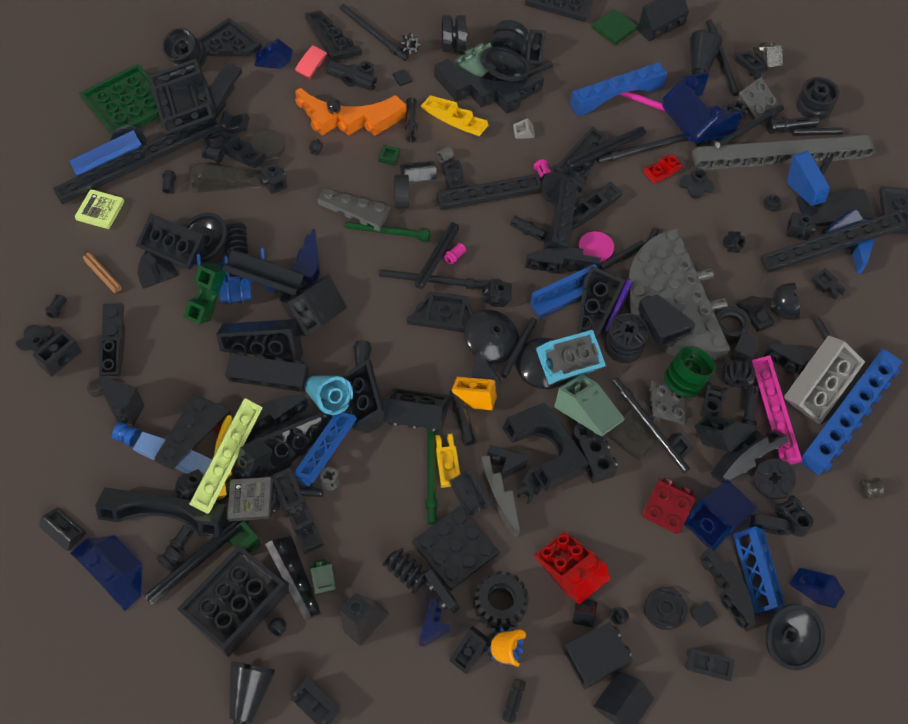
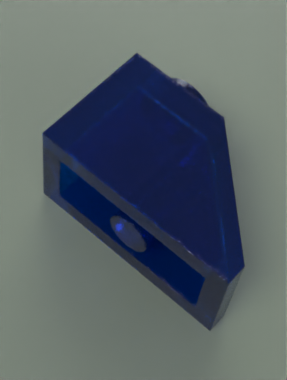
[789,568,845,608]

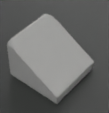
[513,118,535,139]

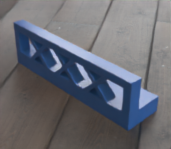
[69,130,142,177]
[530,264,598,319]
[293,412,357,487]
[733,526,786,615]

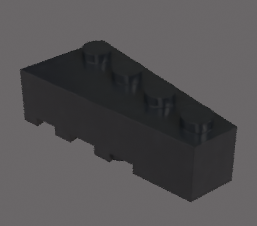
[216,319,303,363]

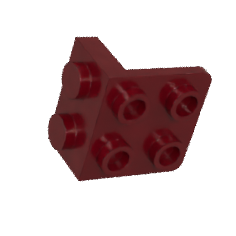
[642,477,696,534]

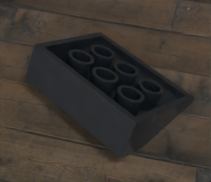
[177,545,289,658]

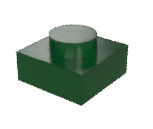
[378,145,400,166]

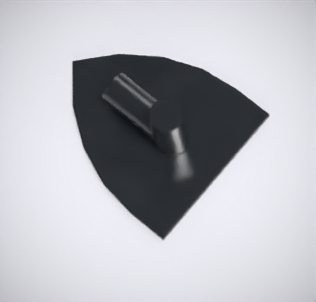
[138,251,178,289]

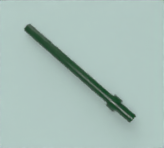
[425,430,438,525]

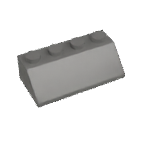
[783,335,865,424]

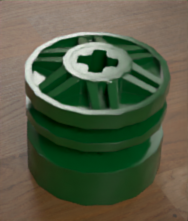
[664,346,716,398]

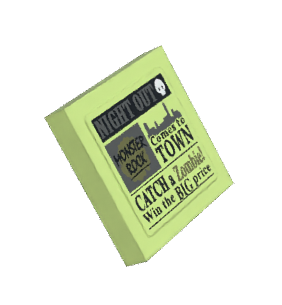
[75,189,124,229]

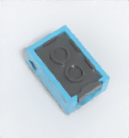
[536,330,606,385]

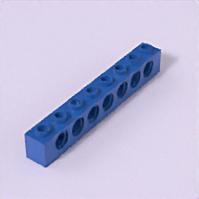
[800,348,902,476]

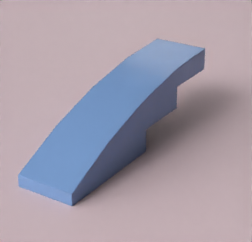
[133,432,212,475]

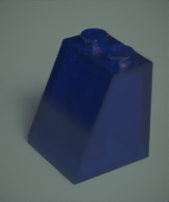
[684,479,758,551]

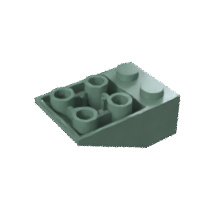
[554,374,625,436]

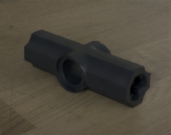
[326,60,377,91]

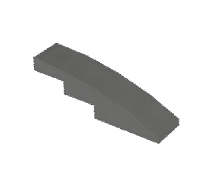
[480,456,520,537]

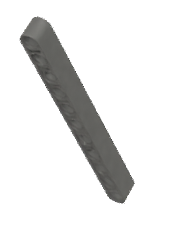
[692,135,876,170]

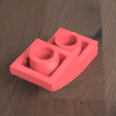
[295,45,327,79]

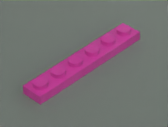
[751,356,802,465]

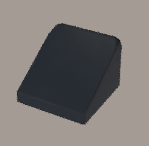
[661,433,692,458]
[572,599,597,627]

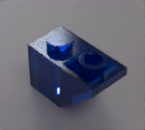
[254,38,293,69]

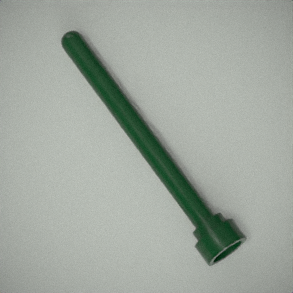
[345,222,430,243]

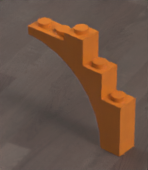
[295,88,406,136]

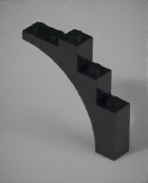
[434,59,544,114]

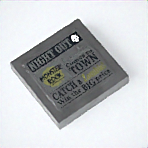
[227,477,273,521]

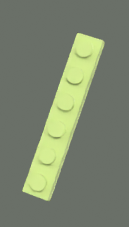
[189,398,263,514]

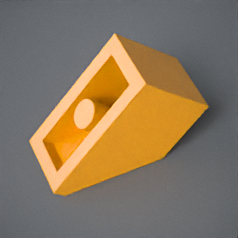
[452,377,497,410]

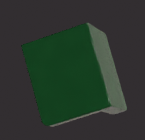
[229,521,261,554]

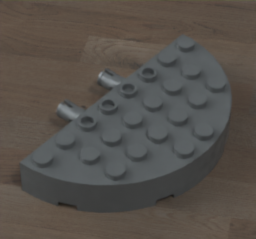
[626,228,730,362]

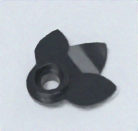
[679,168,714,199]
[16,325,54,352]

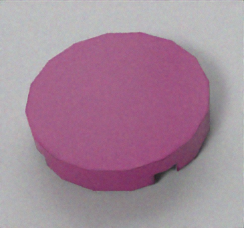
[578,231,614,264]

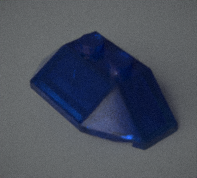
[70,535,143,611]

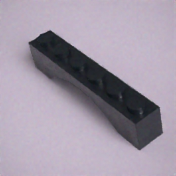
[95,487,227,538]

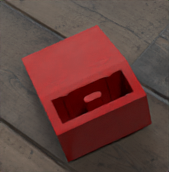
[534,531,610,604]

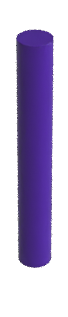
[603,279,633,332]

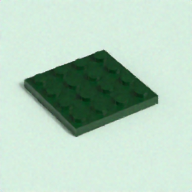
[79,63,159,136]

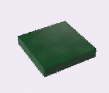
[592,9,637,45]

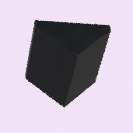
[593,671,654,724]

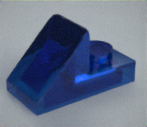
[419,598,450,647]

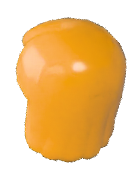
[491,629,526,667]

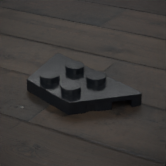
[407,292,473,333]

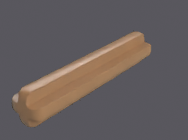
[83,252,122,293]

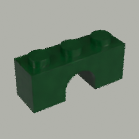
[183,262,226,325]

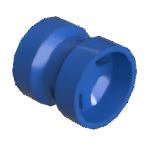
[112,421,140,447]

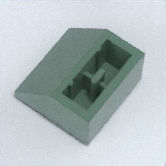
[455,43,492,78]

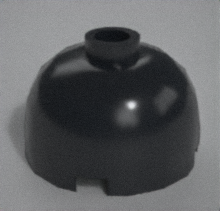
[770,282,800,320]

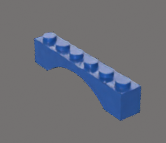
[570,62,667,117]

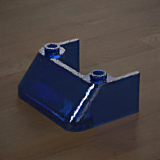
[662,72,742,142]

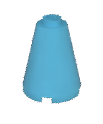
[304,376,353,415]

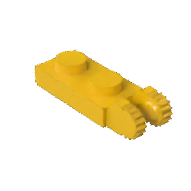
[435,434,460,488]

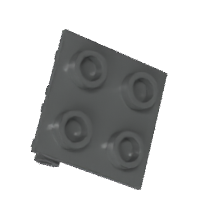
[738,77,779,119]
[649,380,686,425]

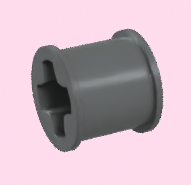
[436,146,454,163]

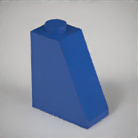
[787,150,830,206]

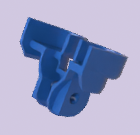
[197,248,266,305]

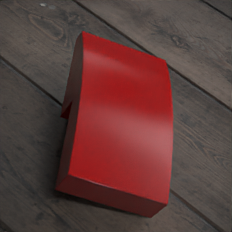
[643,154,683,184]

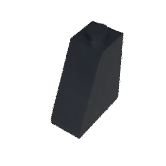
[638,294,696,347]

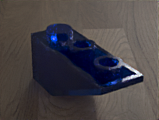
[290,229,320,287]

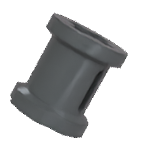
[320,467,339,492]

